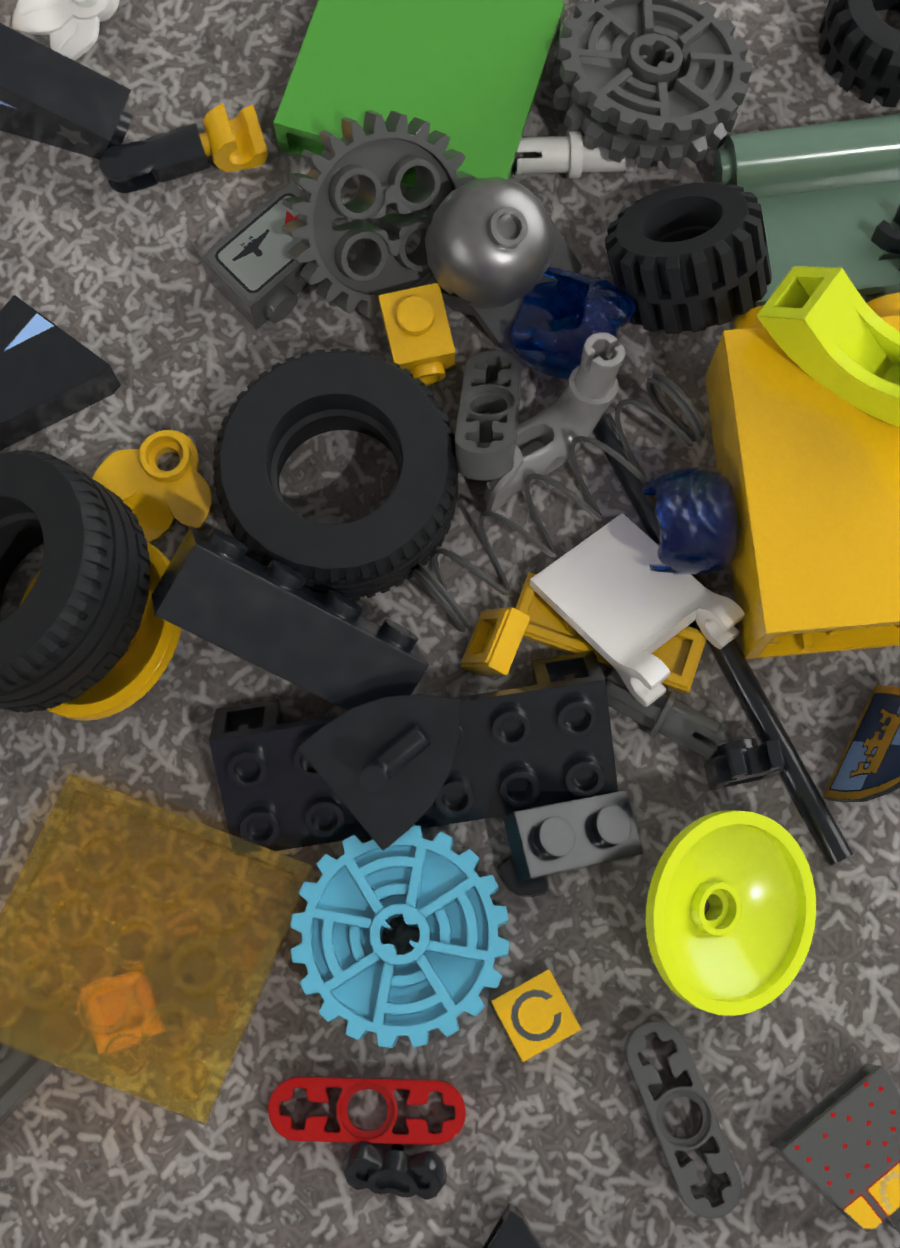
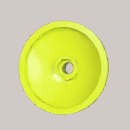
[646,810,816,1016]

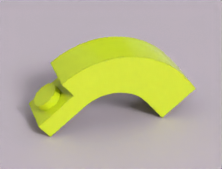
[756,266,900,427]

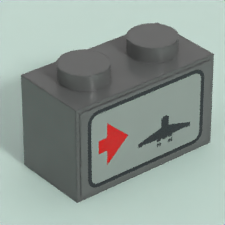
[201,181,337,330]

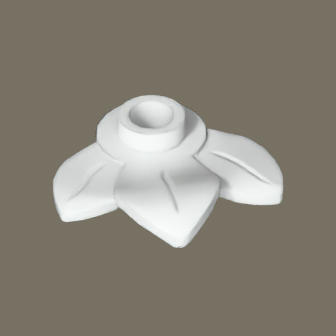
[12,0,119,61]

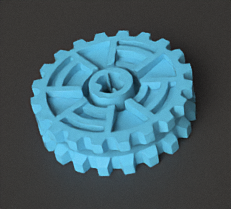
[290,825,510,1048]

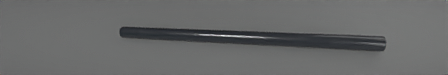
[592,413,853,866]

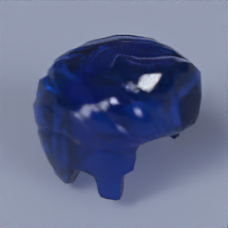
[508,267,636,380]
[642,467,740,575]

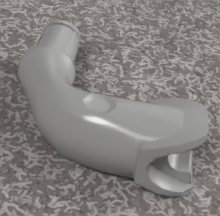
[458,332,626,512]

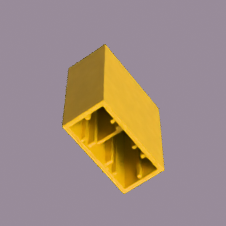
[705,292,900,659]

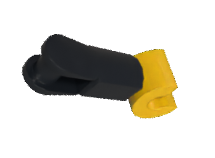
[99,103,268,193]

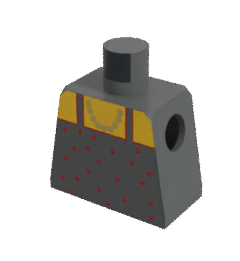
[770,1063,900,1234]

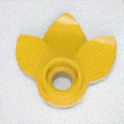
[92,430,212,544]

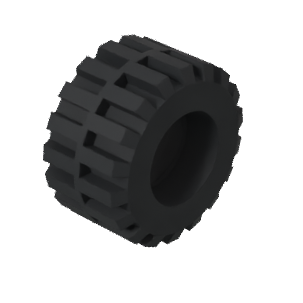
[818,0,900,108]
[605,181,772,334]

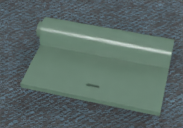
[714,114,900,307]

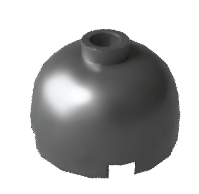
[425,177,554,309]

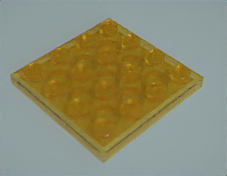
[0,773,312,1126]

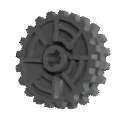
[550,0,752,169]

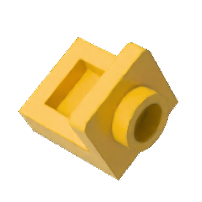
[378,283,456,386]

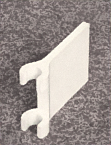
[530,513,745,707]

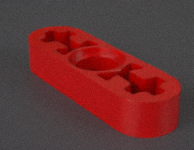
[268,1076,466,1145]

